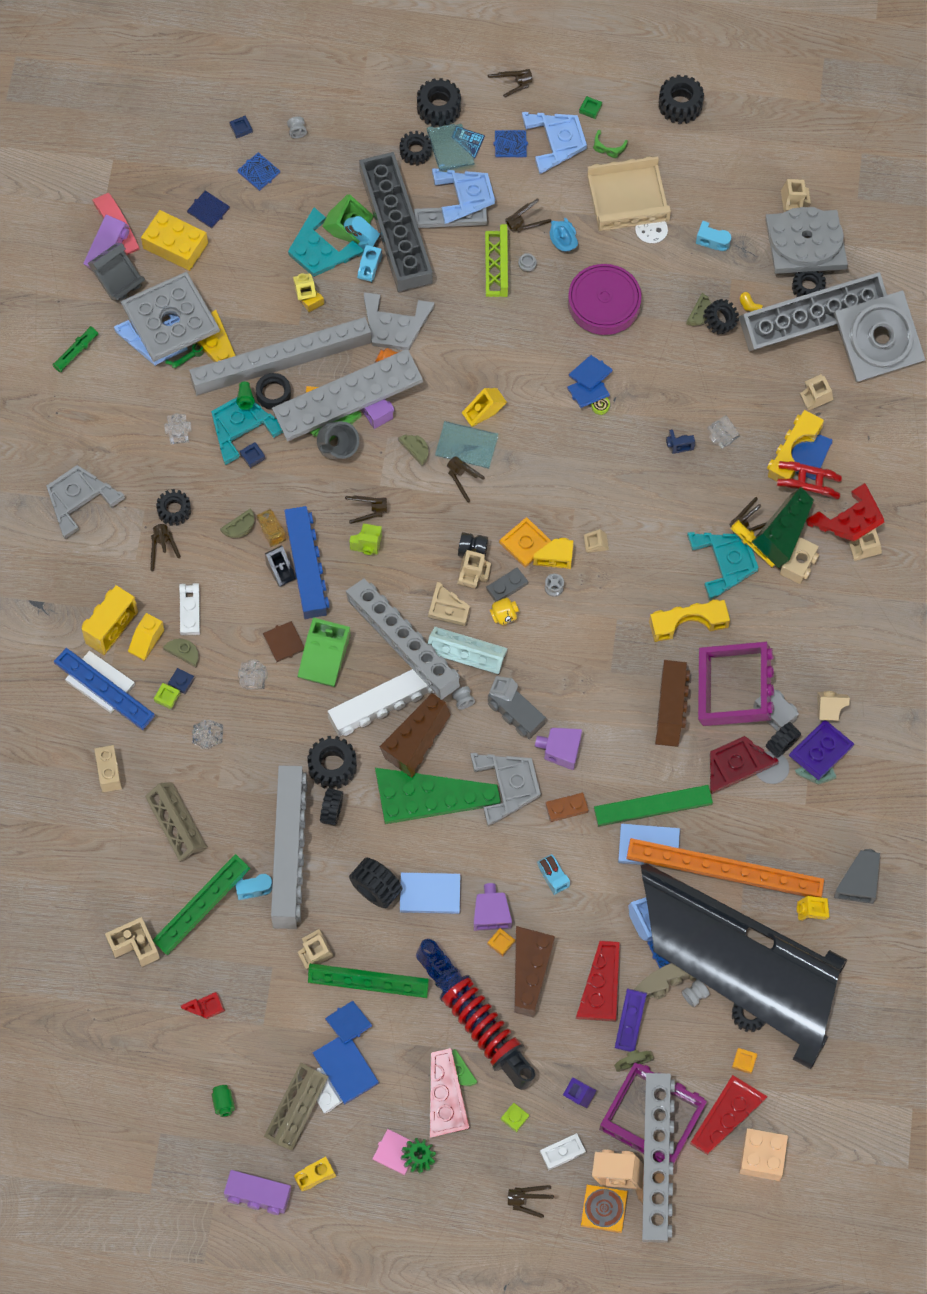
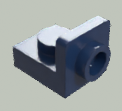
[666,429,695,454]

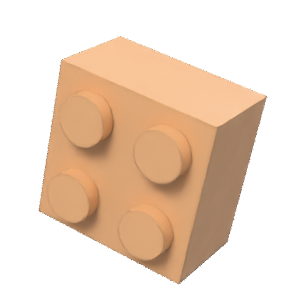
[739,1128,788,1181]
[592,1150,644,1190]

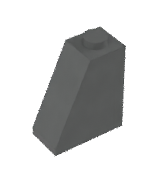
[834,849,880,904]

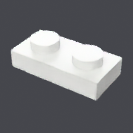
[316,1068,343,1113]
[540,1133,586,1171]

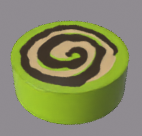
[591,397,610,415]

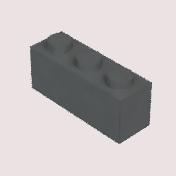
[488,690,546,740]

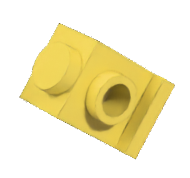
[293,273,316,300]

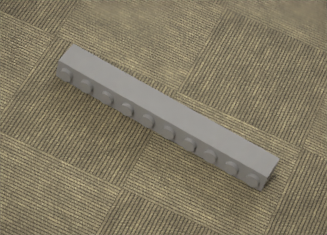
[189,317,371,396]

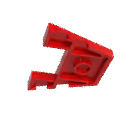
[806,483,885,541]

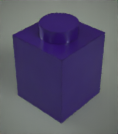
[563,1077,597,1108]

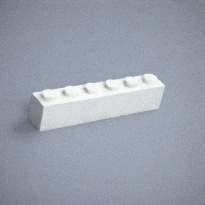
[328,661,439,737]

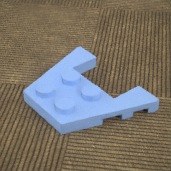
[522,112,587,174]
[432,168,495,224]
[114,314,188,365]

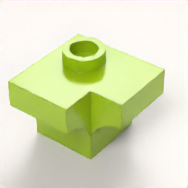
[349,523,382,555]

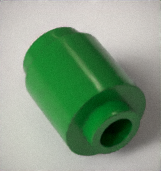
[211,1085,235,1117]

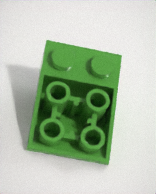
[297,617,351,687]

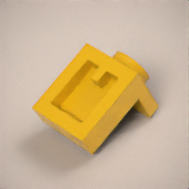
[796,896,829,921]

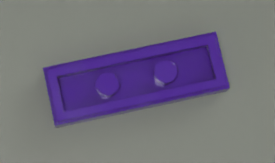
[615,988,647,1052]

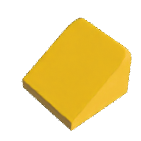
[300,290,324,312]

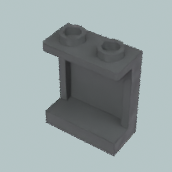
[88,243,145,301]

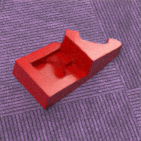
[181,992,225,1019]

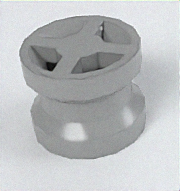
[287,116,307,138]
[545,573,564,597]
[452,687,475,710]

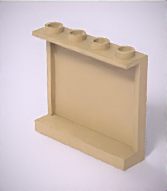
[587,157,671,231]

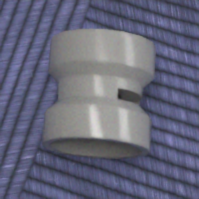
[682,979,710,1007]

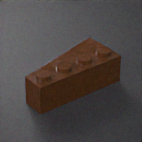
[655,660,690,747]
[379,693,451,778]
[514,926,555,1018]

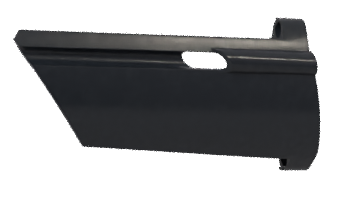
[641,863,847,1069]

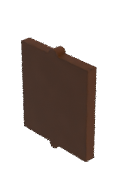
[263,621,304,663]

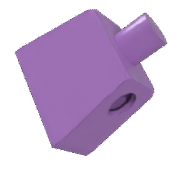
[535,728,582,770]
[474,883,512,931]

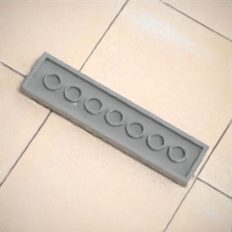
[272,349,423,442]

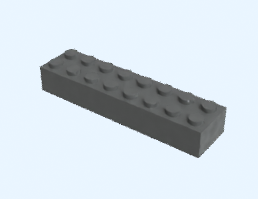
[359,152,433,292]

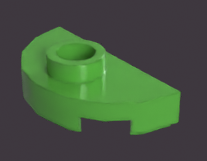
[452,1049,477,1086]

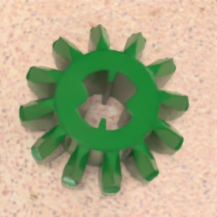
[401,1138,436,1174]

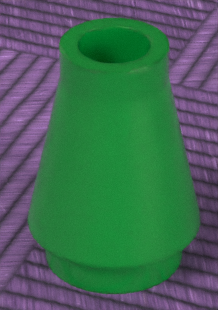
[236,381,255,410]

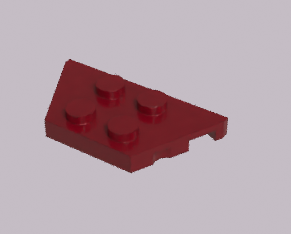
[710,736,779,794]

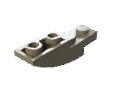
[634,963,697,1002]

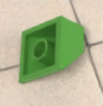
[322,194,374,244]

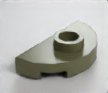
[686,293,711,326]
[398,434,429,466]
[220,508,254,538]
[163,639,199,667]
[614,1050,654,1072]

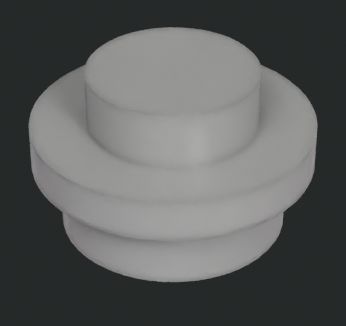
[518,253,537,271]

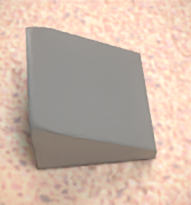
[489,676,518,701]

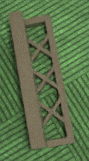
[145,782,207,862]
[264,1062,329,1151]

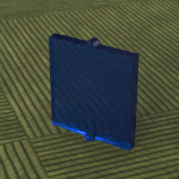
[187,190,230,229]

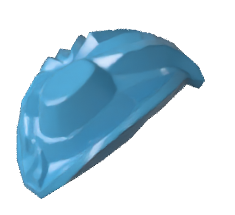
[550,218,578,251]

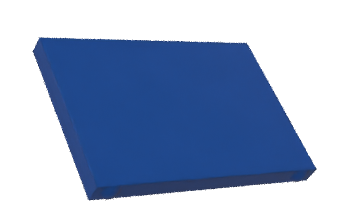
[791,434,833,480]

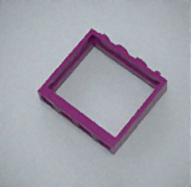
[698,642,774,726]
[599,1063,707,1165]

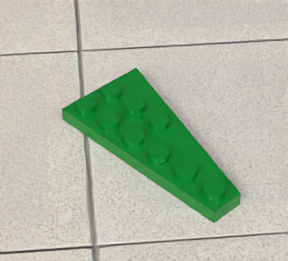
[375,767,501,824]

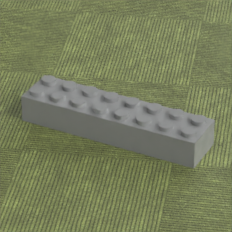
[738,272,887,352]
[271,765,307,929]

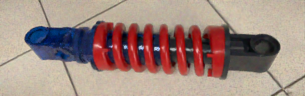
[416,939,535,1090]

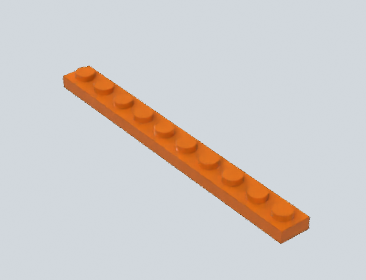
[626,838,824,898]

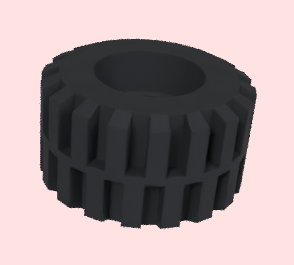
[658,75,704,124]
[417,78,461,127]
[307,736,357,789]
[349,857,403,909]

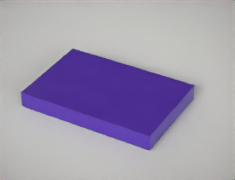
[789,720,854,780]

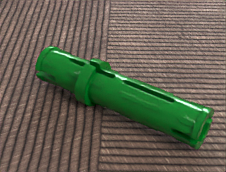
[52,326,98,373]

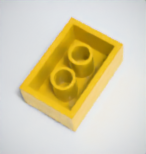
[141,210,208,271]
[82,585,138,655]

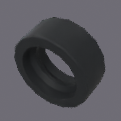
[256,373,291,410]

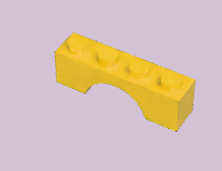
[767,410,824,481]
[649,600,730,642]

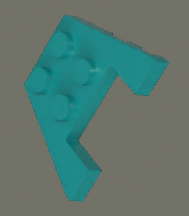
[288,207,364,277]
[211,397,283,465]
[687,532,759,601]

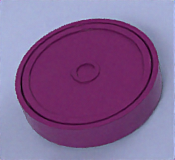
[568,264,641,335]

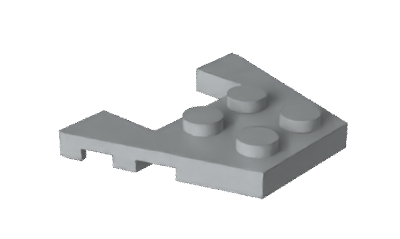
[364,292,434,350]
[46,465,125,539]
[470,753,541,826]

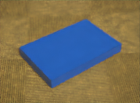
[312,1037,379,1105]

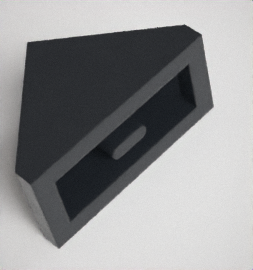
[265,545,296,587]

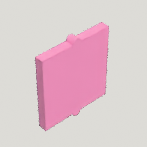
[373,1129,416,1175]

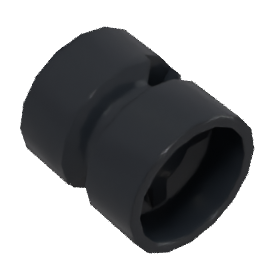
[458,532,489,559]

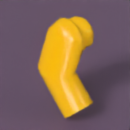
[740,292,763,312]

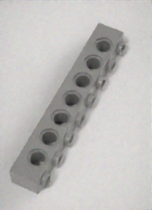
[346,579,460,700]
[642,1073,675,1243]

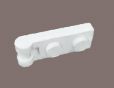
[179,583,200,635]

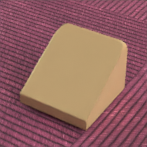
[584,529,609,553]

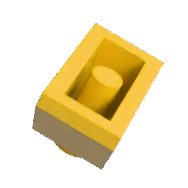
[462,388,507,427]
[533,538,573,569]
[128,613,164,661]

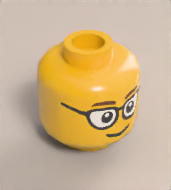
[490,597,519,625]

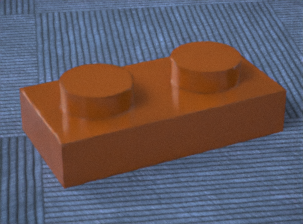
[545,792,589,822]

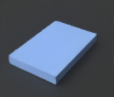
[618,824,680,866]
[400,873,460,914]

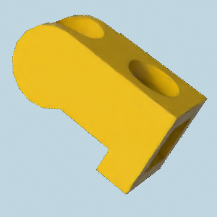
[294,1157,336,1191]

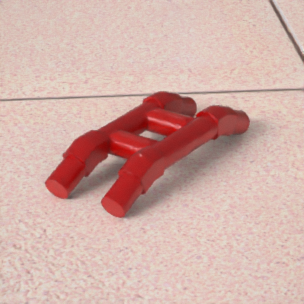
[777,461,842,500]

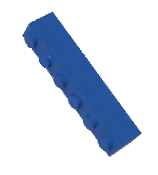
[284,506,330,619]

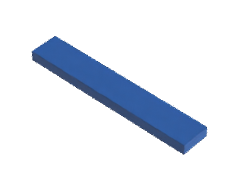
[54,647,155,730]

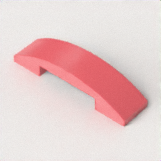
[92,193,140,255]

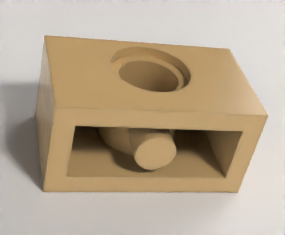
[780,537,820,584]
[94,745,122,793]

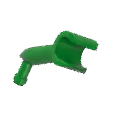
[165,344,203,368]

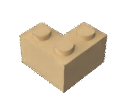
[105,917,160,967]

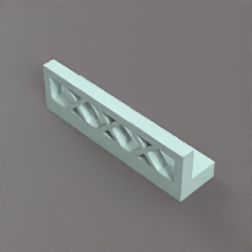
[427,627,508,674]

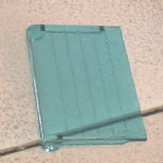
[427,124,475,171]
[435,421,499,469]

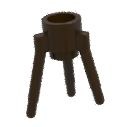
[488,69,532,97]
[505,198,552,233]
[447,456,485,503]
[345,495,387,524]
[729,497,767,534]
[150,524,181,572]
[508,1185,554,1218]

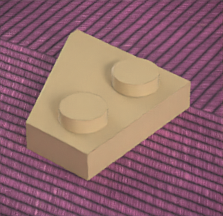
[428,582,470,626]

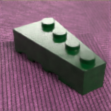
[752,487,814,568]

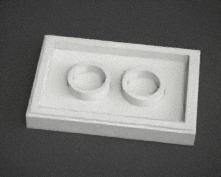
[65,651,135,713]

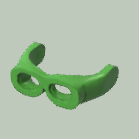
[593,130,628,158]

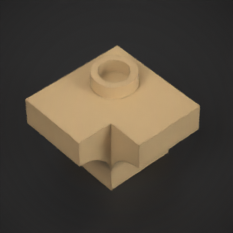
[781,179,811,212]
[800,374,833,411]
[849,528,882,561]
[457,550,491,589]
[817,691,850,721]
[298,929,334,970]

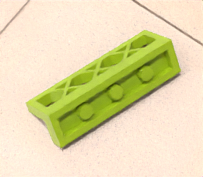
[485,224,508,297]

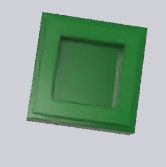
[579,96,602,119]

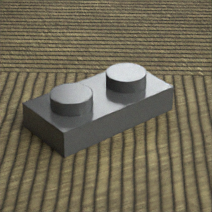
[486,567,528,602]

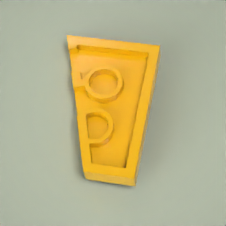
[196,310,235,362]

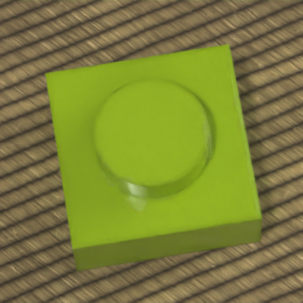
[154,683,180,709]
[501,1103,529,1133]

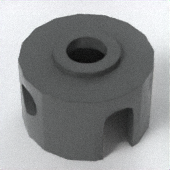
[317,421,359,459]

